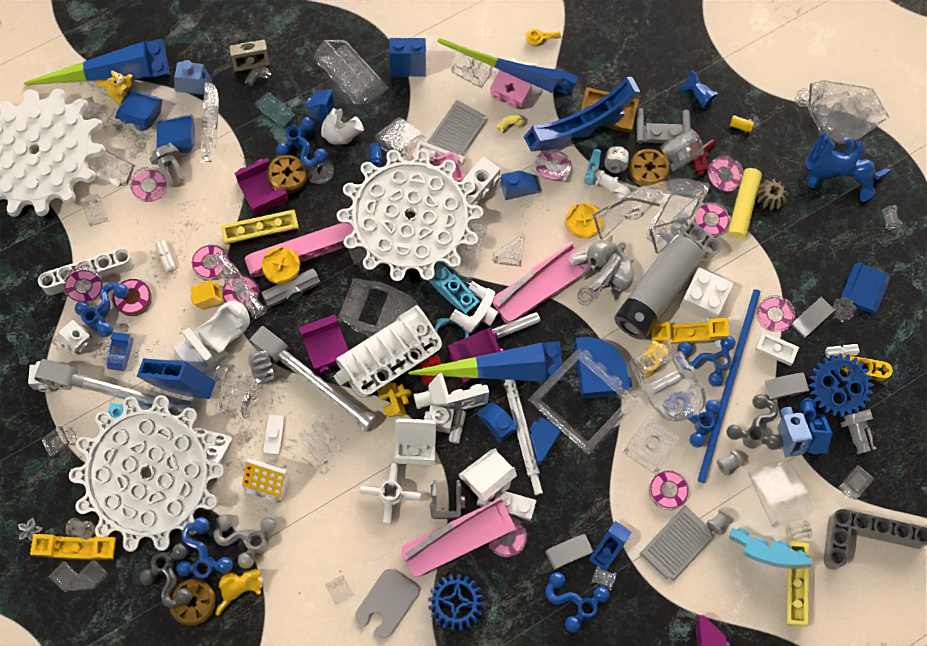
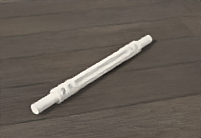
[504,380,543,495]

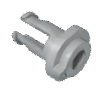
[150,143,185,187]
[841,409,876,454]

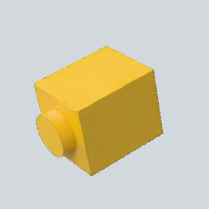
[191,280,223,310]

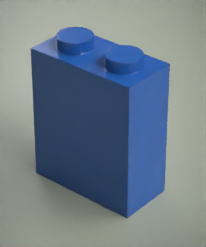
[389,38,426,77]

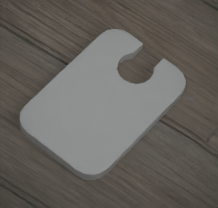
[355,569,418,638]

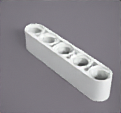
[38,248,134,295]

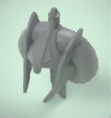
[580,235,634,298]

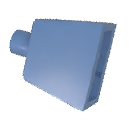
[174,60,212,95]
[778,407,812,457]

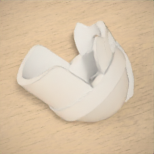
[321,108,364,145]

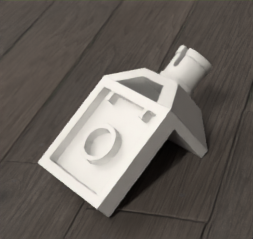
[414,373,489,413]

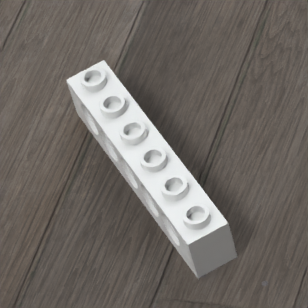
[461,157,501,206]

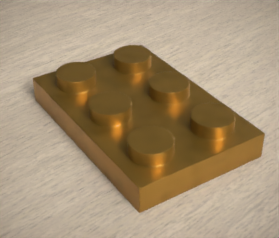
[581,87,639,133]

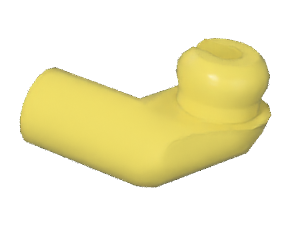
[496,114,523,132]

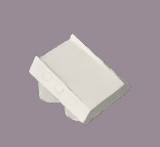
[459,448,517,502]

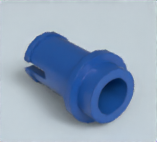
[369,143,383,167]
[800,398,816,421]

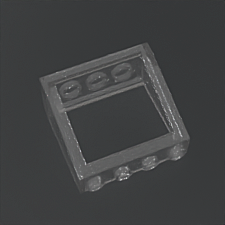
[529,348,639,455]

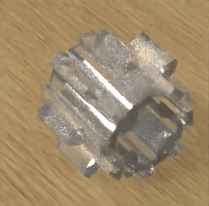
[832,297,857,322]

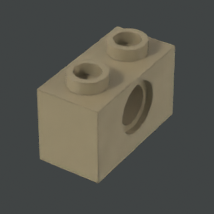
[230,39,270,71]

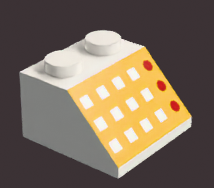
[242,458,290,503]

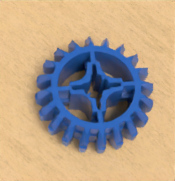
[428,574,484,631]

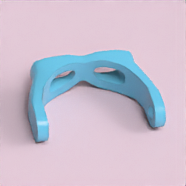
[584,149,601,185]
[434,318,469,343]

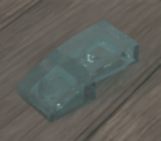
[255,92,295,129]

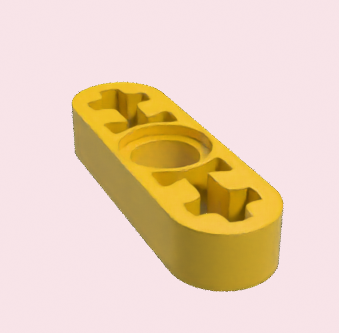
[840,355,893,381]

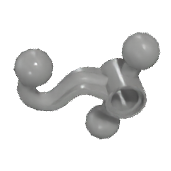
[214,515,276,569]

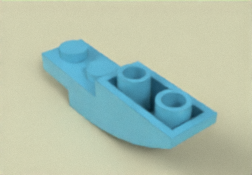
[428,262,480,314]
[729,527,812,569]

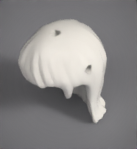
[197,301,250,353]

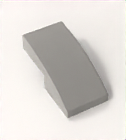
[791,297,835,338]
[764,372,809,401]
[545,534,593,570]

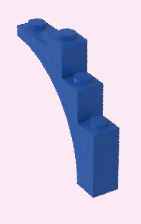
[524,77,640,152]

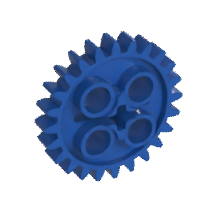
[808,354,874,417]

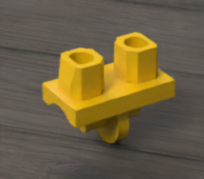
[377,381,412,417]

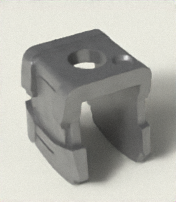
[430,480,465,519]

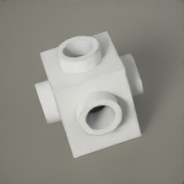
[56,320,90,355]

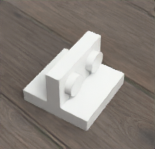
[174,328,229,373]

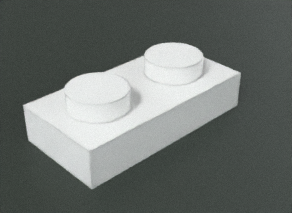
[755,332,799,366]

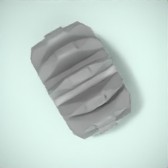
[249,351,274,385]

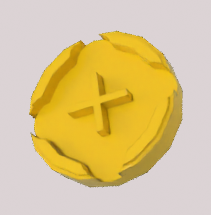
[566,203,602,239]
[261,247,300,284]

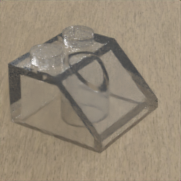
[660,129,705,171]

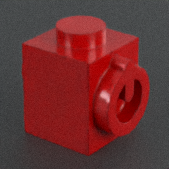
[416,354,446,386]

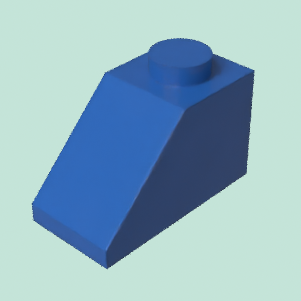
[306,89,335,122]
[500,170,541,200]
[476,402,517,444]
[804,414,832,455]
[529,417,562,467]
[589,521,632,571]

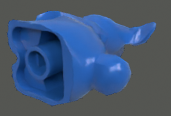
[806,133,891,202]

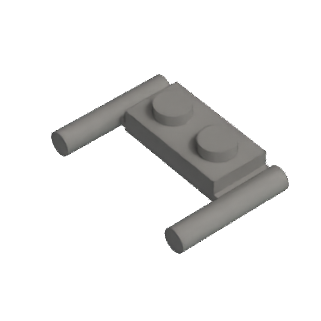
[636,108,691,145]

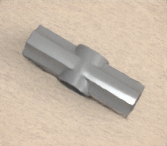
[261,268,321,308]

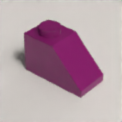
[695,615,730,646]

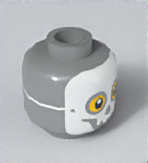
[604,146,629,173]

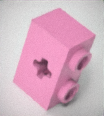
[490,70,532,109]

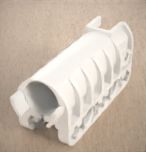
[333,305,442,397]

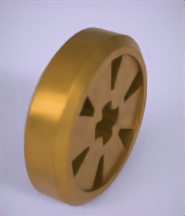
[629,149,670,188]
[267,155,308,194]
[169,579,216,626]

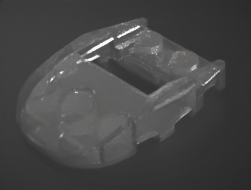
[201,82,219,162]
[337,278,418,338]
[630,338,706,422]

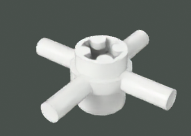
[360,463,421,524]

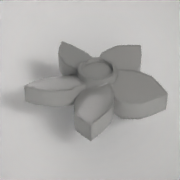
[18,518,43,541]

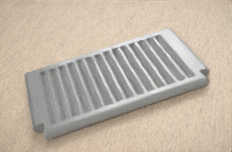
[427,100,487,156]
[639,505,714,581]

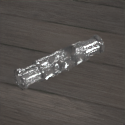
[210,251,267,319]

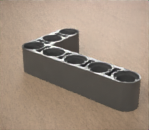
[824,509,927,570]

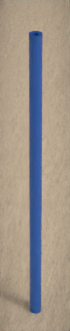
[697,289,760,483]

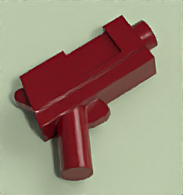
[688,140,716,177]

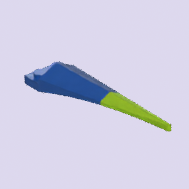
[437,38,579,95]
[24,39,170,85]
[409,341,564,382]

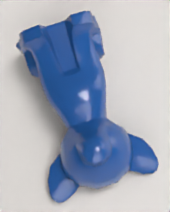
[679,70,718,109]

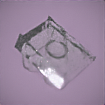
[375,117,426,160]

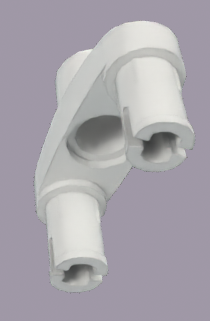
[449,281,499,333]

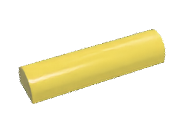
[727,168,762,241]
[221,210,299,245]
[787,542,809,627]

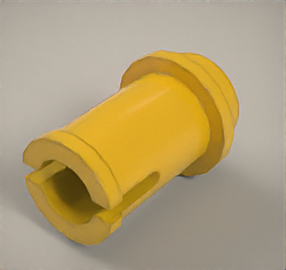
[730,115,754,133]

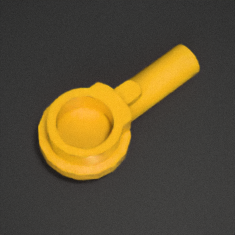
[526,29,561,46]

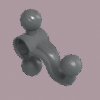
[726,394,781,450]
[140,543,192,608]

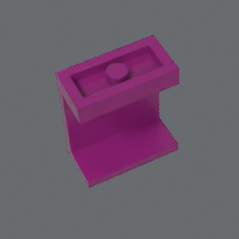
[234,158,289,217]
[299,315,349,375]
[445,328,504,382]

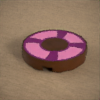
[112,279,152,316]

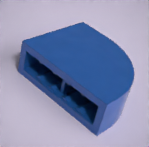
[574,337,632,399]
[137,358,216,399]

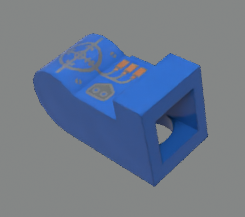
[107,332,134,371]

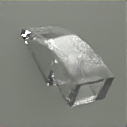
[454,221,487,284]

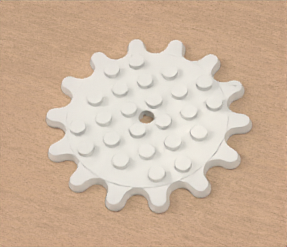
[0,88,105,217]
[337,149,483,281]
[69,395,224,551]

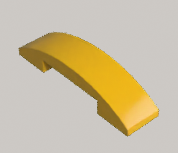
[651,317,729,344]
[30,534,116,560]

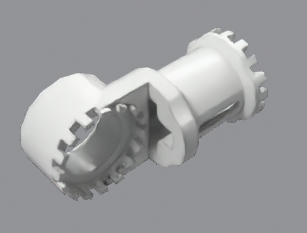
[595,170,631,202]

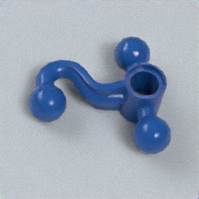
[276,117,328,167]
[74,282,129,337]
[677,336,736,387]
[661,392,720,448]
[176,517,233,578]
[545,572,610,633]

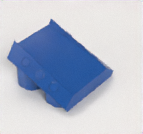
[115,90,163,131]
[156,114,195,153]
[840,263,890,314]

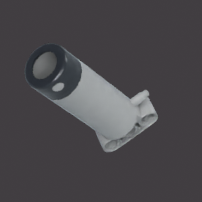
[614,215,721,340]

